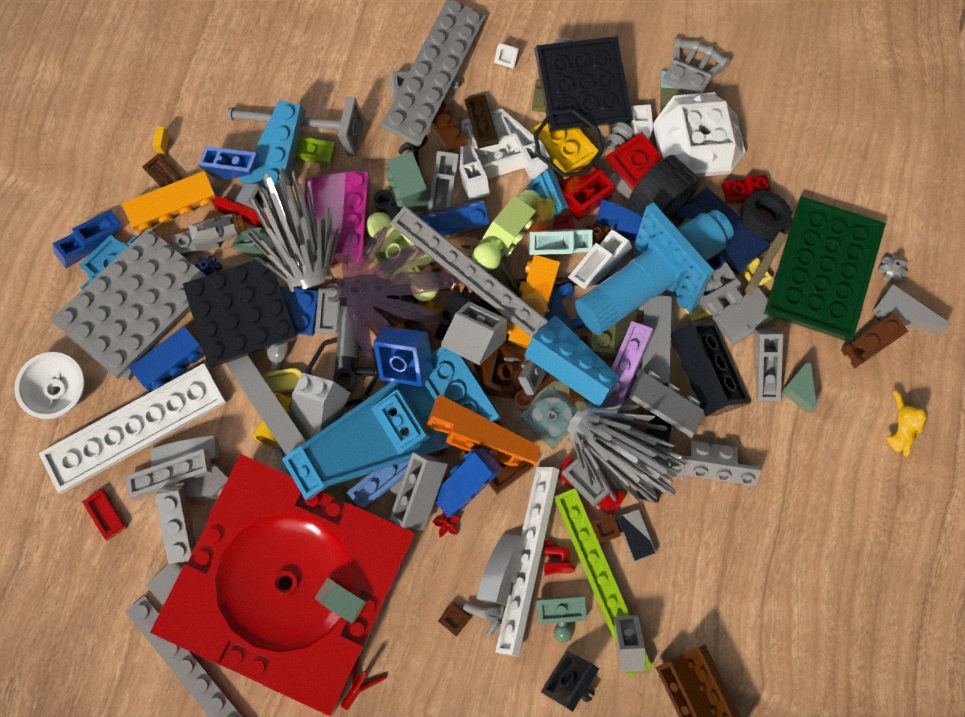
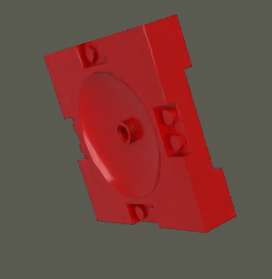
[150,454,415,717]

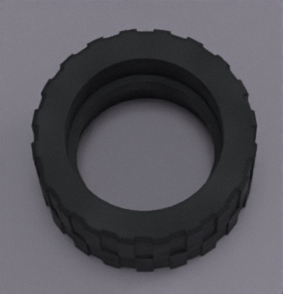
[628,155,700,220]

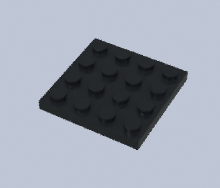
[534,36,633,133]
[183,256,297,368]

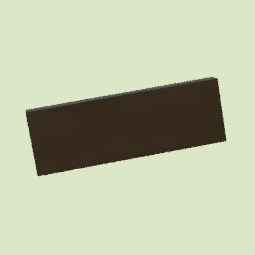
[464,94,499,149]

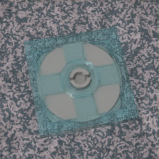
[520,385,578,449]

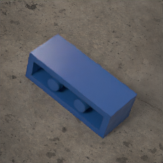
[418,199,490,236]
[129,326,204,393]
[435,447,503,518]

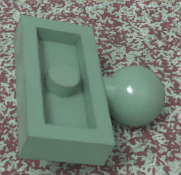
[536,594,587,643]

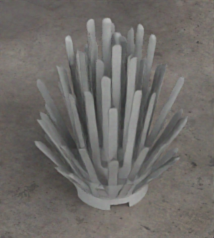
[247,168,341,292]
[567,404,685,502]

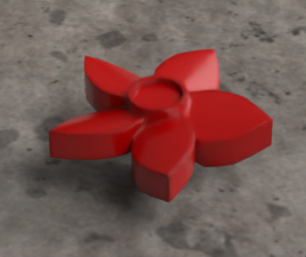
[432,512,460,537]

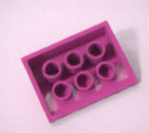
[304,171,371,263]

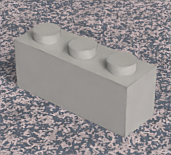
[389,452,448,530]
[155,484,196,564]

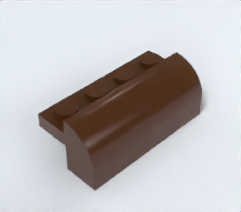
[655,644,741,717]

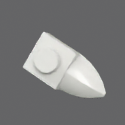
[630,105,653,140]

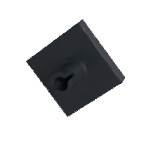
[541,651,599,712]

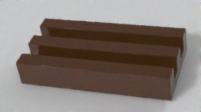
[142,153,183,188]

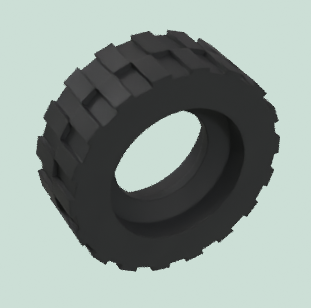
[740,190,792,239]

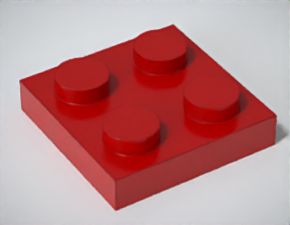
[606,132,664,191]

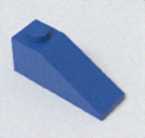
[198,146,259,180]

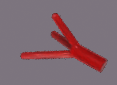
[340,654,387,710]

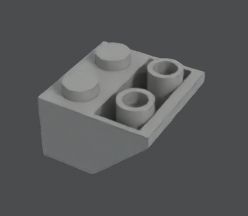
[441,302,507,365]

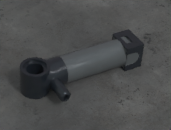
[333,290,376,393]

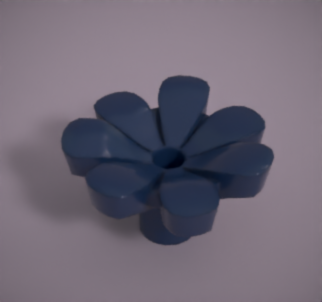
[194,256,222,276]

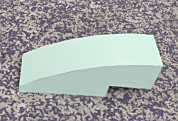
[529,228,593,255]

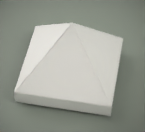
[494,42,519,69]

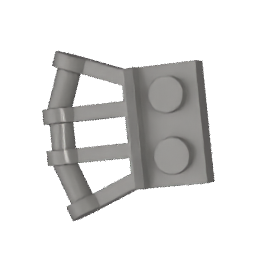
[662,37,731,94]

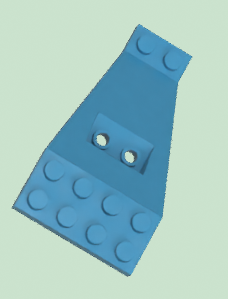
[282,347,501,500]

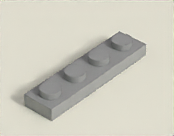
[126,449,212,499]

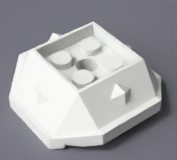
[653,92,746,177]

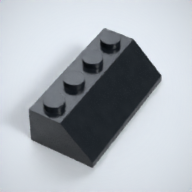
[671,322,751,417]

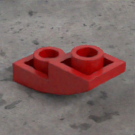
[721,175,771,204]

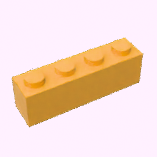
[122,171,216,232]
[506,255,560,349]

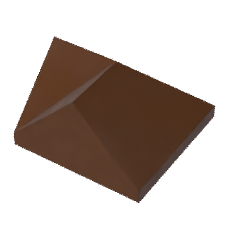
[473,345,525,400]

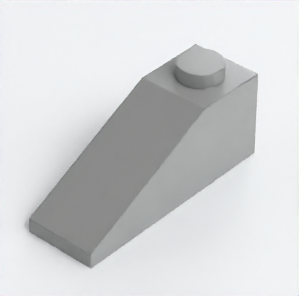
[872,284,951,334]
[754,329,783,402]

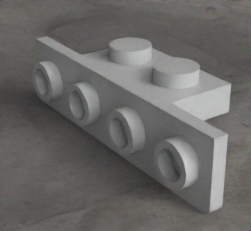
[667,440,762,486]

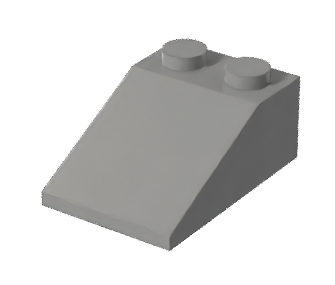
[290,373,350,441]

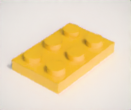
[529,122,600,179]

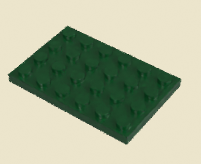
[763,196,886,342]

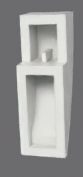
[568,230,633,290]

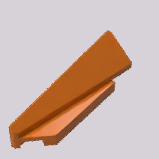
[426,395,540,466]

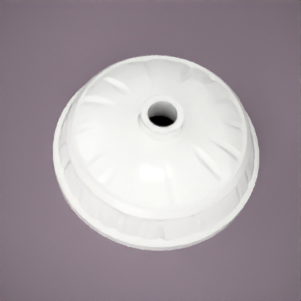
[14,352,85,419]

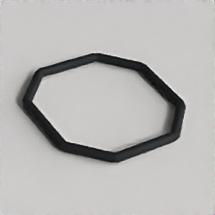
[533,109,604,177]
[306,338,379,407]

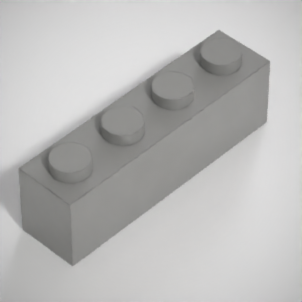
[636,296,672,386]

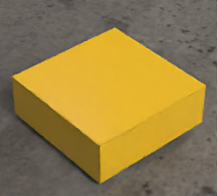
[152,126,170,156]

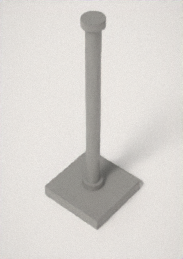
[227,96,365,156]

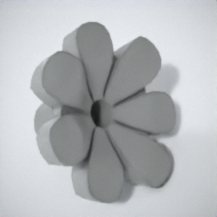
[878,255,908,283]

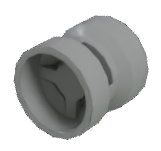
[605,122,634,151]

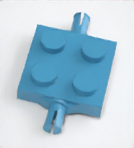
[79,235,138,289]

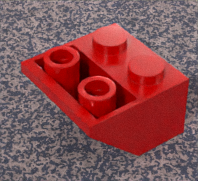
[559,165,615,221]

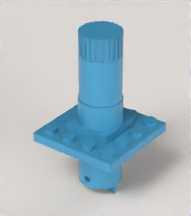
[575,202,734,335]

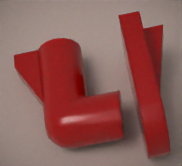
[544,540,575,576]

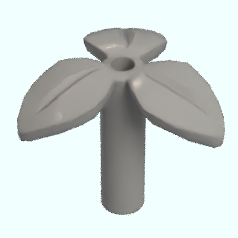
[463,602,504,638]

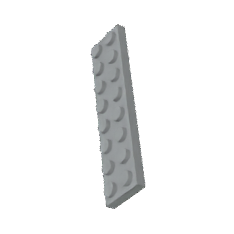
[380,0,485,147]

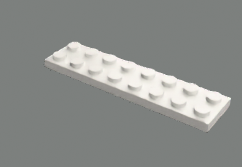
[39,363,226,494]

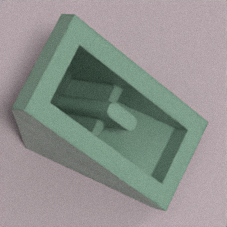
[781,363,817,413]
[315,578,366,624]

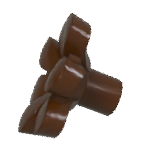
[585,222,609,247]

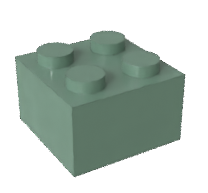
[385,151,429,213]

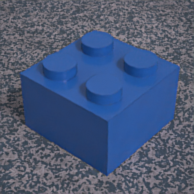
[373,327,433,387]

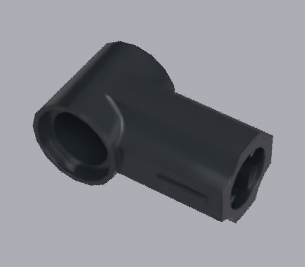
[374,190,400,220]

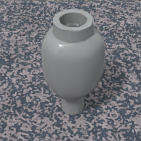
[267,342,289,371]

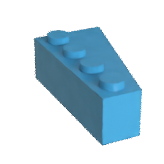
[239,100,306,190]
[524,315,620,408]

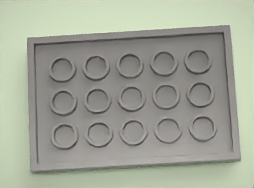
[50,228,206,379]

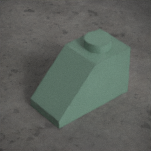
[231,227,278,258]

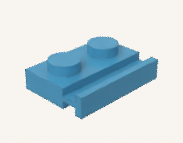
[527,169,568,222]

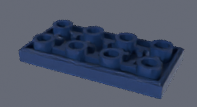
[675,187,770,275]

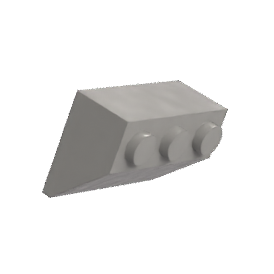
[628,370,704,438]

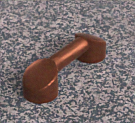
[513,373,560,409]

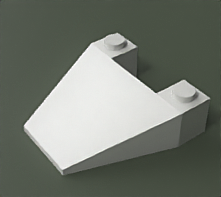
[460,108,551,202]

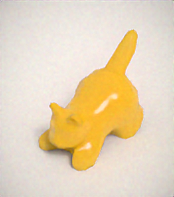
[886,390,927,457]

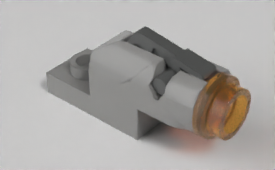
[171,213,246,257]

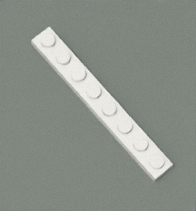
[495,467,559,657]

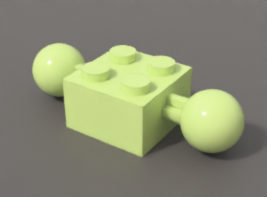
[472,190,543,272]
[366,212,439,301]

